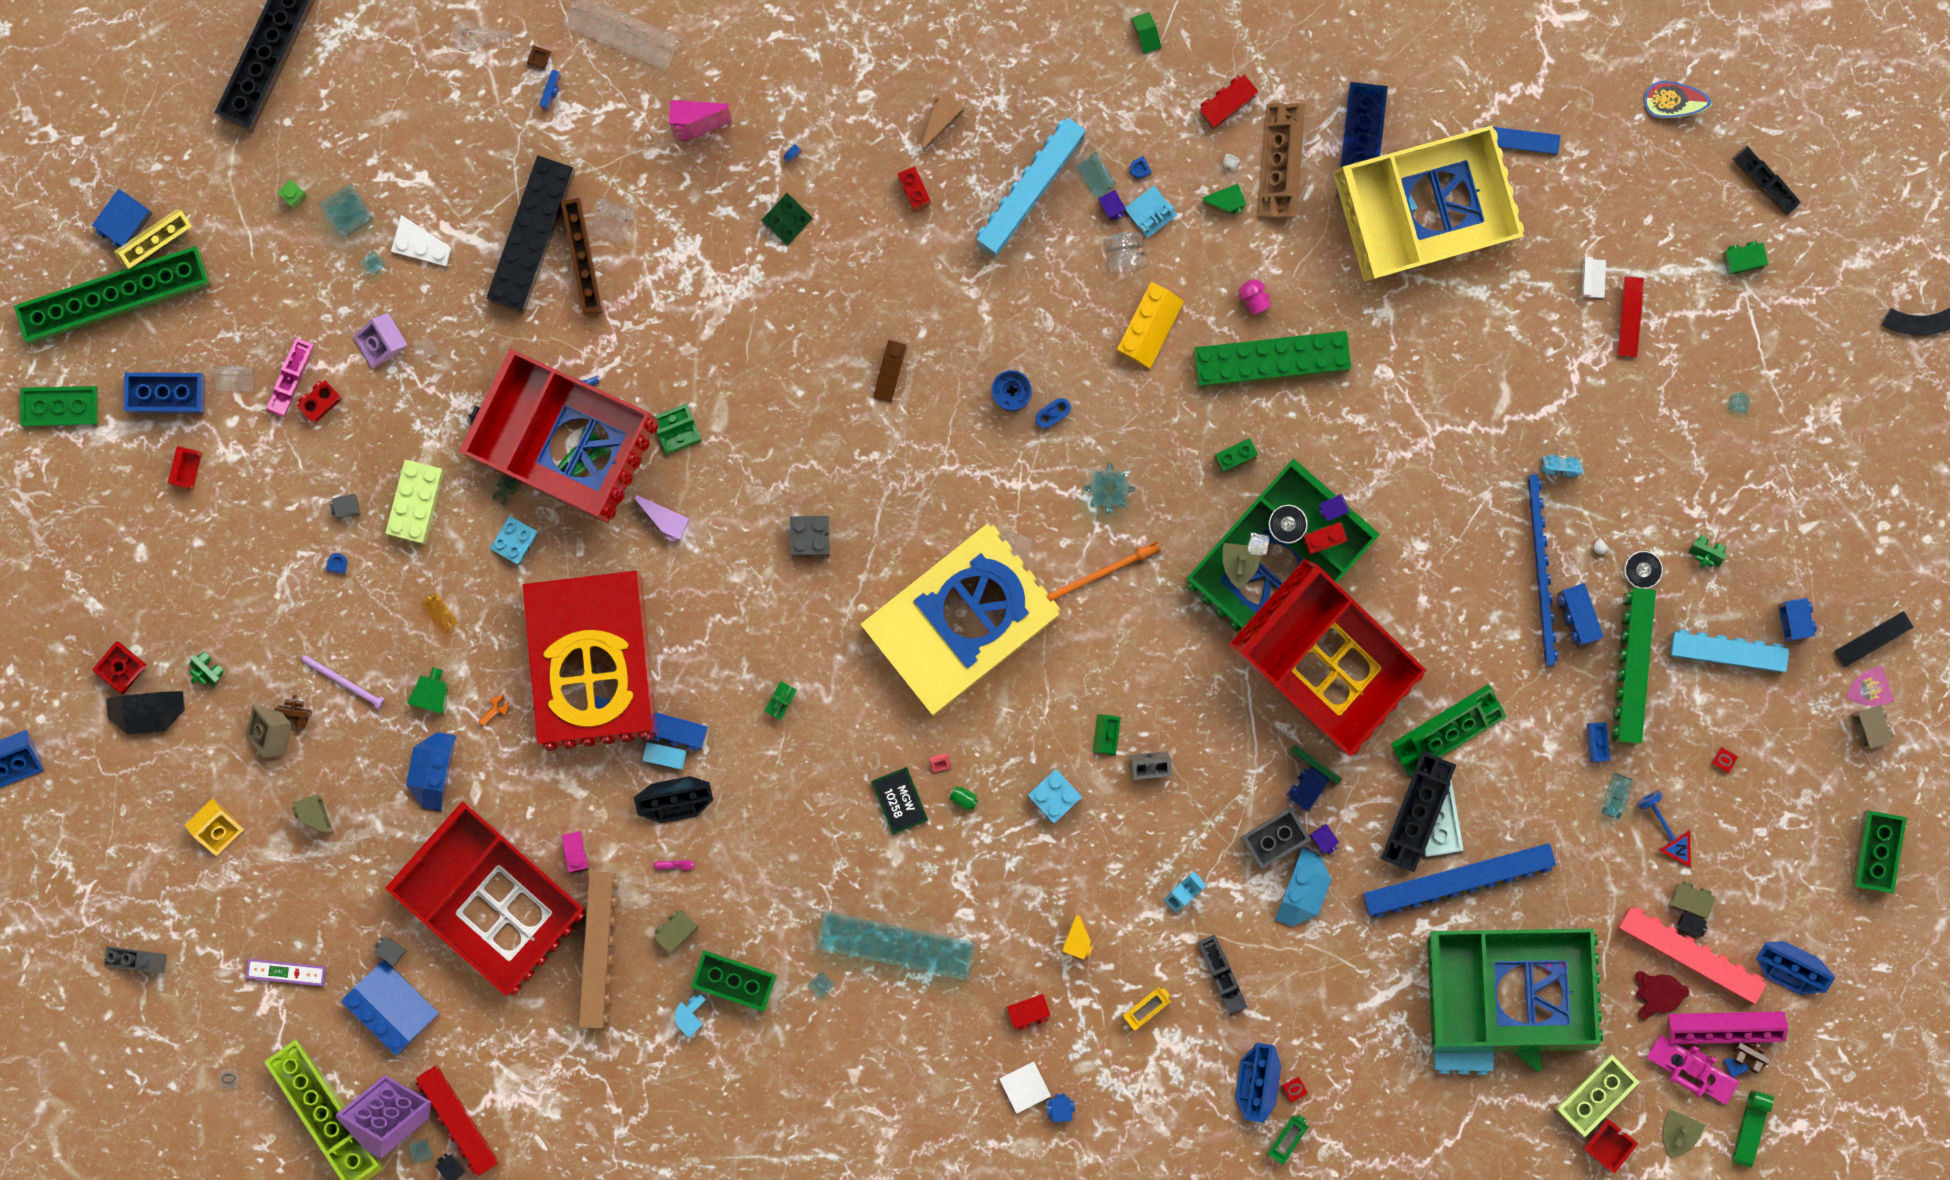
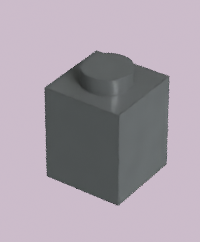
[330,494,361,519]
[374,937,407,966]

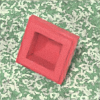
[929,754,951,773]

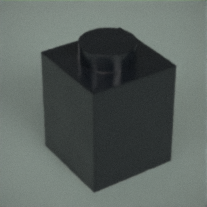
[1675,911,1708,939]
[435,1153,467,1180]

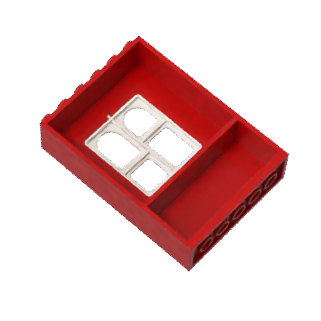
[385,801,587,997]

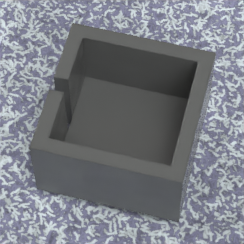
[790,516,830,557]

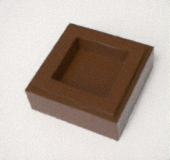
[527,45,552,70]

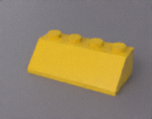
[1116,282,1184,369]

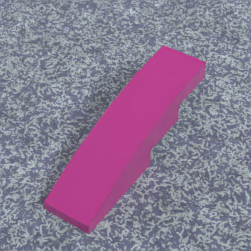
[266,338,314,418]

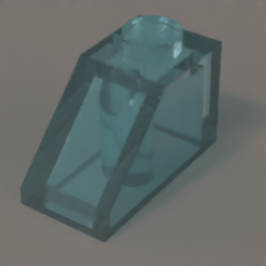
[1601,773,1632,819]

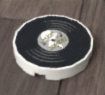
[1269,505,1307,543]
[1624,551,1663,589]

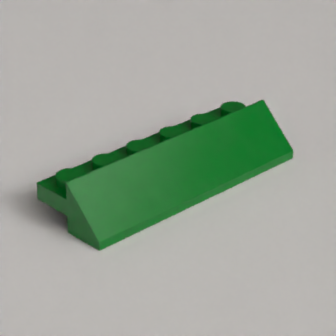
[1391,684,1507,777]

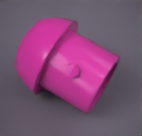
[1238,279,1272,315]

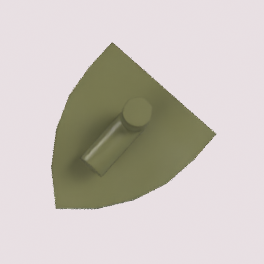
[1222,543,1262,589]
[1663,1109,1705,1158]

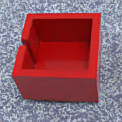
[1581,1118,1639,1174]

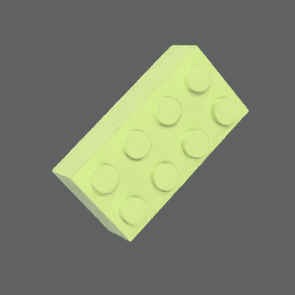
[385,460,445,545]
[1554,1054,1639,1137]

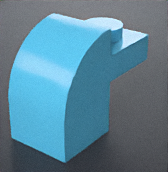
[1163,871,1207,913]
[675,994,707,1038]

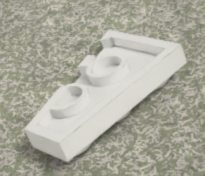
[391,215,452,267]

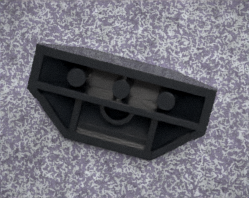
[106,691,185,735]
[634,776,713,823]

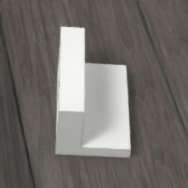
[1581,257,1606,298]

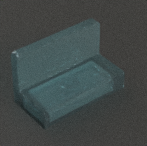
[1077,152,1116,198]

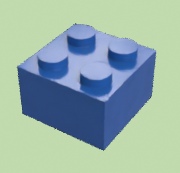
[1778,598,1817,642]

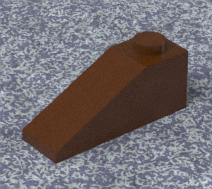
[873,340,907,403]

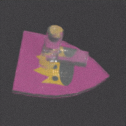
[1846,665,1894,706]

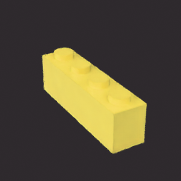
[114,209,192,269]

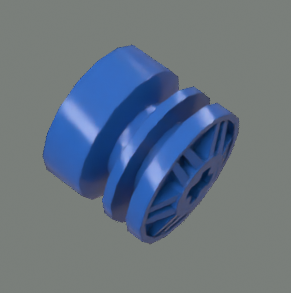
[992,370,1032,411]

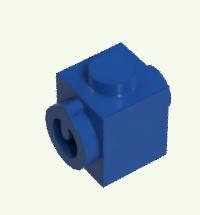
[1046,1093,1075,1122]

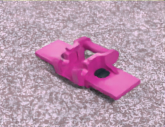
[1646,1035,1739,1105]

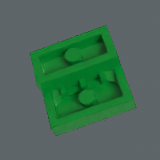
[654,403,702,456]

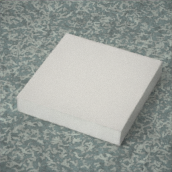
[999,1061,1051,1114]

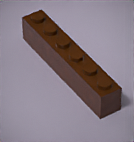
[561,197,603,316]

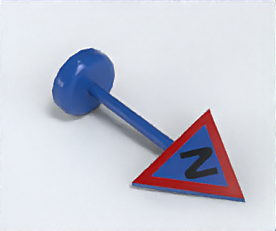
[1637,790,1691,868]

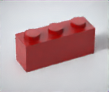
[1199,74,1259,130]

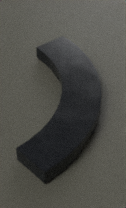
[1881,308,1950,336]

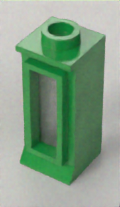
[1266,1114,1309,1165]

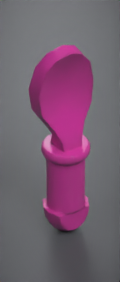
[653,860,694,871]

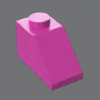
[562,831,590,873]

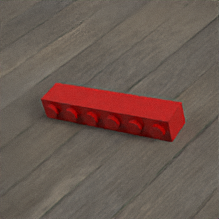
[415,1065,500,1176]

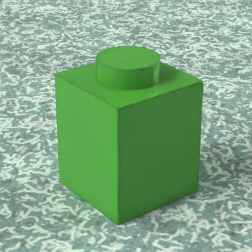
[277,179,307,209]

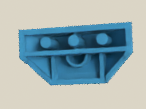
[1274,848,1332,927]

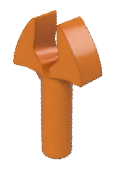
[478,696,510,726]

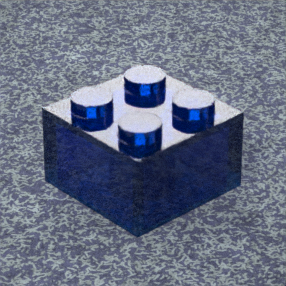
[1286,767,1330,813]

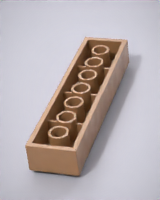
[579,871,619,1029]

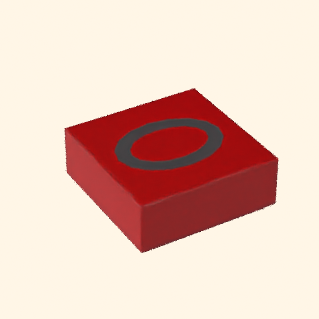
[1711,747,1738,773]
[1282,1076,1308,1103]

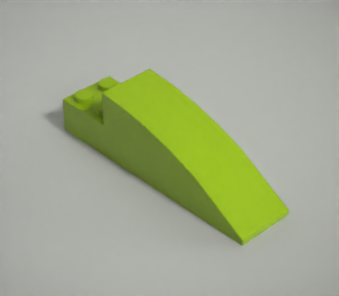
[264,1039,384,1180]

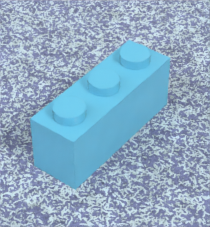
[1433,1052,1494,1075]

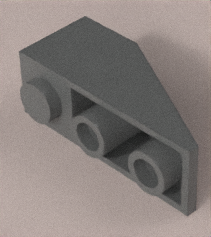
[104,946,167,973]

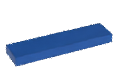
[1484,126,1560,155]

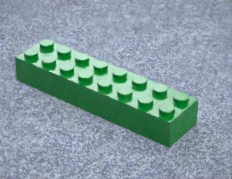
[1194,331,1351,388]
[1611,587,1656,745]

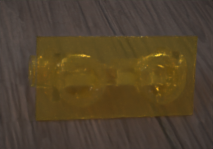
[421,592,459,634]

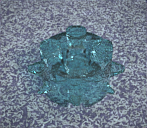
[1083,462,1136,515]

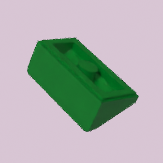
[1093,714,1121,755]

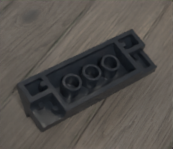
[1380,751,1456,873]

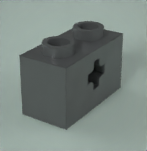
[1129,751,1172,780]

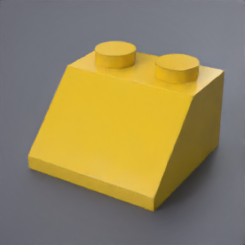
[185,798,244,856]
[1062,915,1093,960]

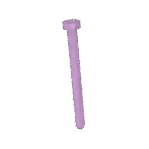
[302,656,385,710]

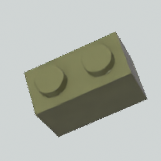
[1669,881,1716,919]
[654,910,698,954]

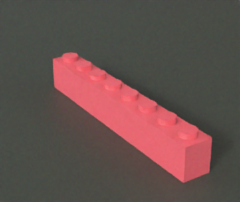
[1617,906,1766,1004]

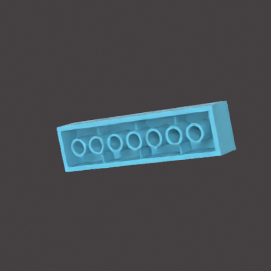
[976,117,1086,258]

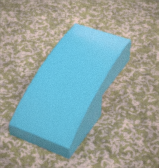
[642,742,687,770]

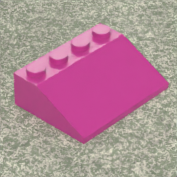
[669,100,732,141]

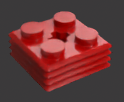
[92,641,147,694]

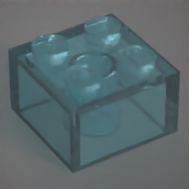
[319,183,375,239]

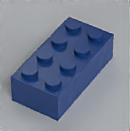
[124,372,205,414]

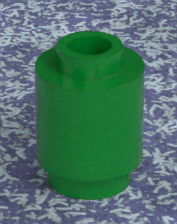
[949,786,979,812]

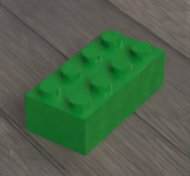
[1851,810,1907,894]
[691,950,777,1012]

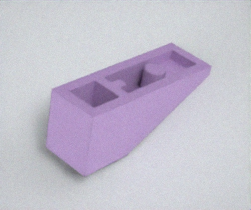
[635,495,690,542]

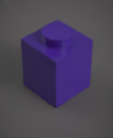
[1098,190,1126,222]
[1318,493,1350,521]
[1309,824,1340,855]

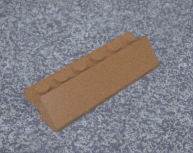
[1258,103,1305,219]

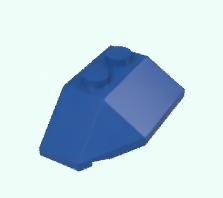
[406,732,456,811]
[1756,941,1835,995]
[1235,1043,1282,1123]

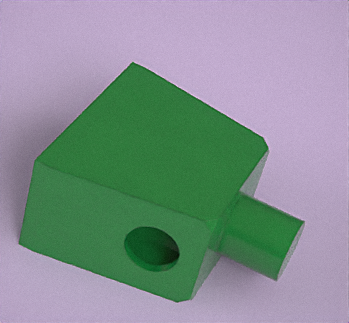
[407,667,448,714]

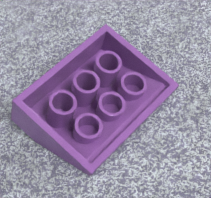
[336,1075,431,1159]

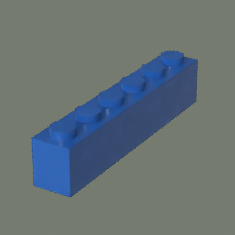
[595,696,709,752]

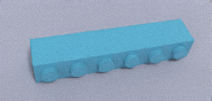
[1669,629,1789,673]

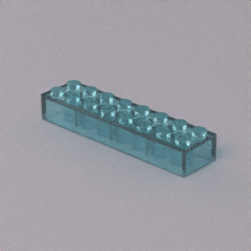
[817,910,976,980]

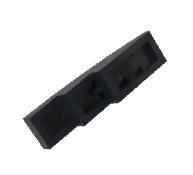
[1732,146,1801,216]
[1835,611,1914,667]
[1197,935,1248,1016]

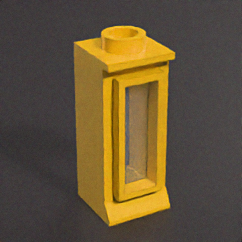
[1122,987,1171,1031]

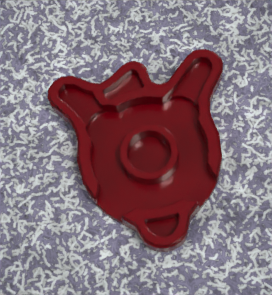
[1635,971,1690,1020]

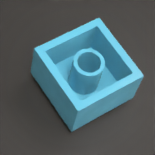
[1027,769,1082,824]

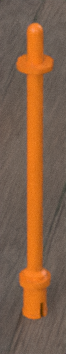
[1047,541,1161,601]

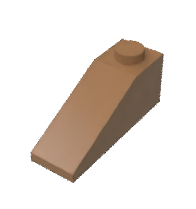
[921,91,964,151]

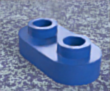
[1036,398,1071,429]

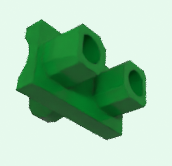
[1688,535,1727,569]
[189,652,224,688]
[764,681,797,720]

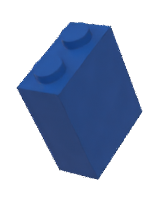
[92,188,153,248]

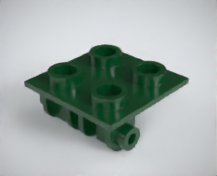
[761,193,813,246]

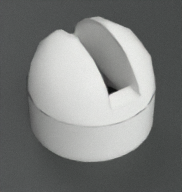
[1223,154,1240,170]
[1594,538,1610,555]

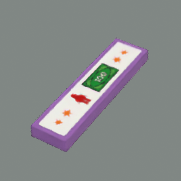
[246,959,326,986]

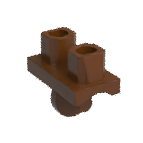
[274,695,312,728]
[1733,1042,1771,1074]

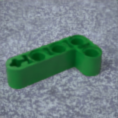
[1732,1090,1774,1168]

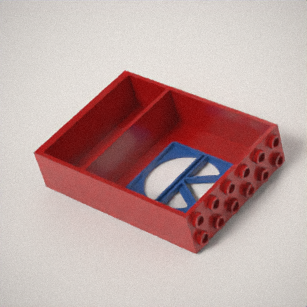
[459,349,659,524]

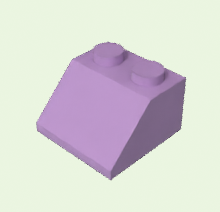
[353,313,407,369]

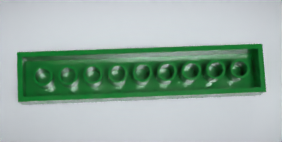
[14,246,212,345]

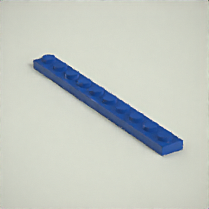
[1527,474,1558,667]

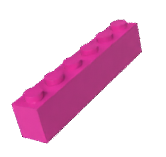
[1667,1012,1788,1044]

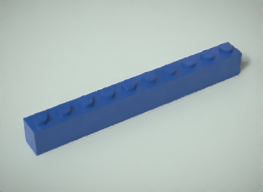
[1362,843,1556,918]

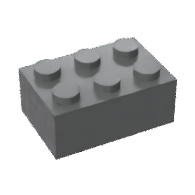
[1240,807,1311,870]

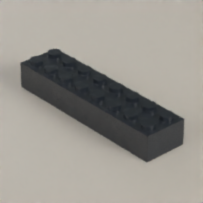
[214,0,315,133]
[486,155,575,314]

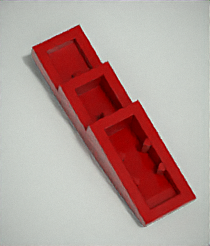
[1617,276,1644,357]

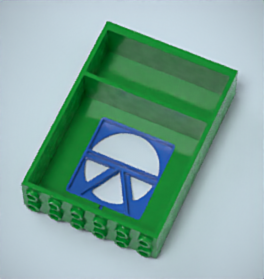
[1184,458,1380,632]
[1427,928,1603,1053]

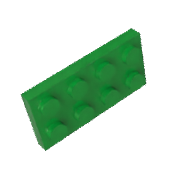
[20,386,98,427]

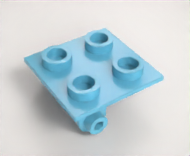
[1125,186,1177,238]
[1541,455,1584,477]
[490,516,538,565]

